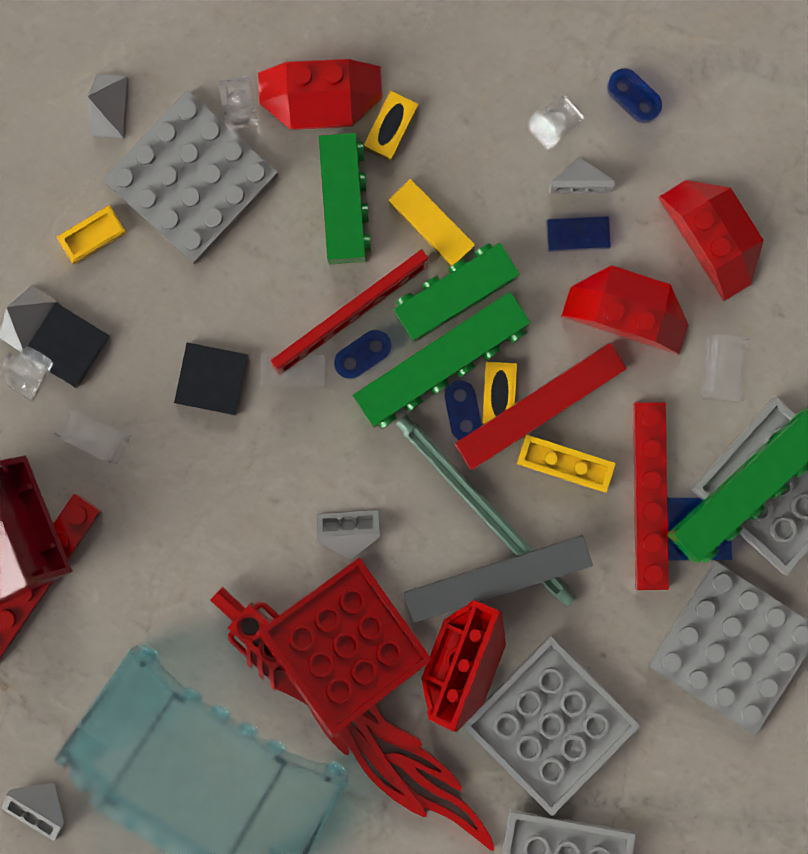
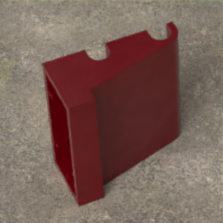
[0,455,72,604]

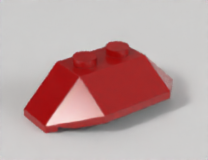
[258,59,382,130]
[658,180,764,301]
[561,265,688,355]
[421,600,506,732]

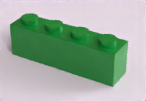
[319,133,371,265]
[393,243,520,344]

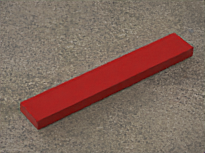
[270,249,428,375]
[454,343,627,470]

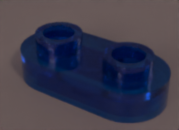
[607,68,662,123]
[334,330,391,379]
[444,380,482,440]

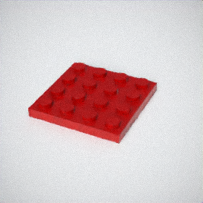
[257,557,432,737]

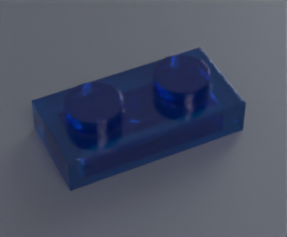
[546,216,611,252]

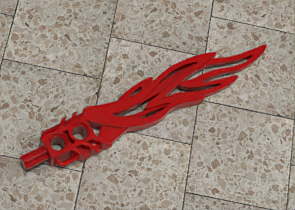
[210,586,495,851]

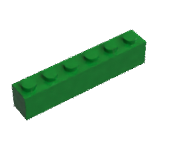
[352,292,531,429]
[667,407,808,563]

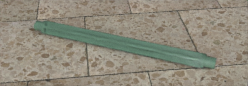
[396,415,576,607]

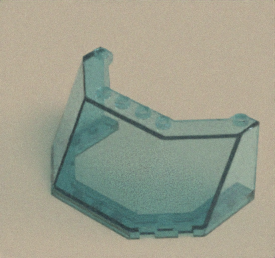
[55,645,349,854]

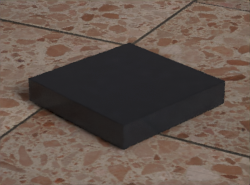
[22,303,110,388]
[174,342,249,416]

